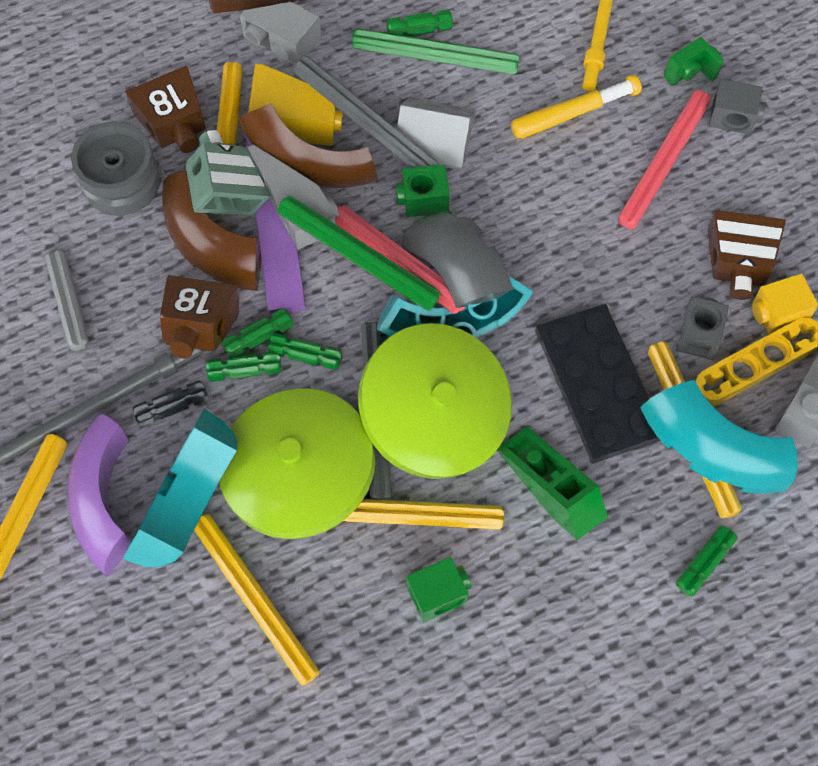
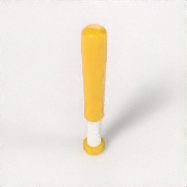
[511,74,642,139]

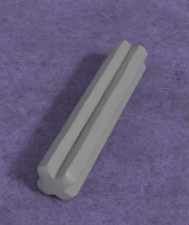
[45,250,90,351]

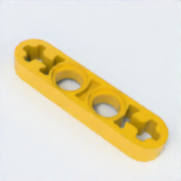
[695,318,818,406]

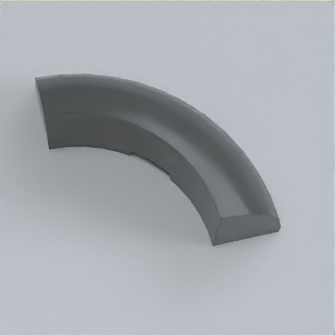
[401,211,513,308]

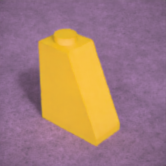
[248,63,343,146]

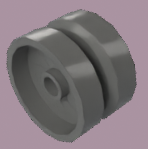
[71,121,161,216]

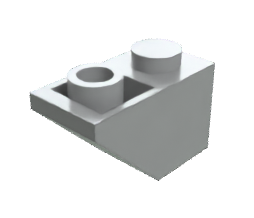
[240,2,321,63]

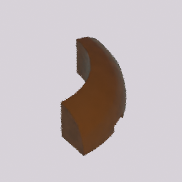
[238,103,378,188]
[162,171,262,291]

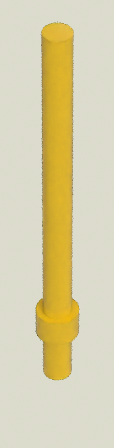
[582,0,613,92]

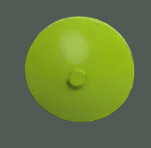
[358,323,512,479]
[219,389,375,539]

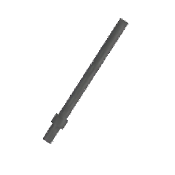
[0,349,203,465]

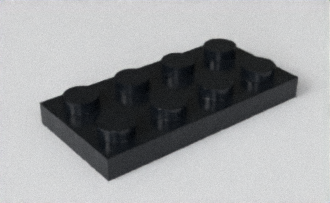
[535,304,661,464]

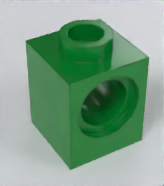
[396,164,450,217]
[406,557,472,623]

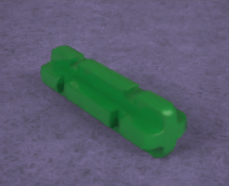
[386,10,453,36]
[222,308,294,357]
[268,333,342,370]
[206,351,281,382]
[676,525,737,597]

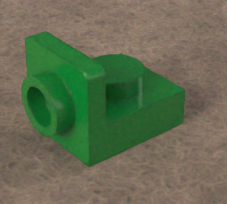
[664,37,724,86]

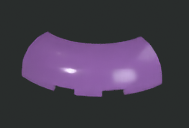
[67,414,131,577]

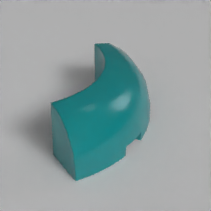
[377,276,534,339]
[640,380,798,494]
[123,409,238,567]

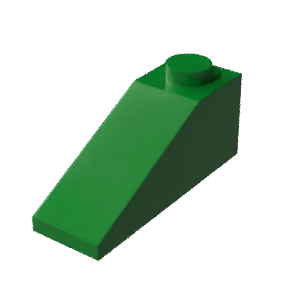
[497,427,608,540]

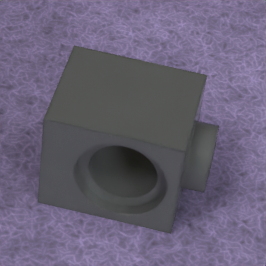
[709,79,766,135]
[676,296,729,360]

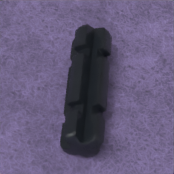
[132,380,208,427]

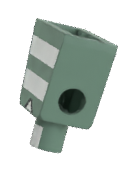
[186,130,271,216]

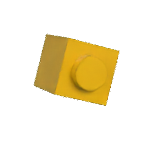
[752,274,818,334]

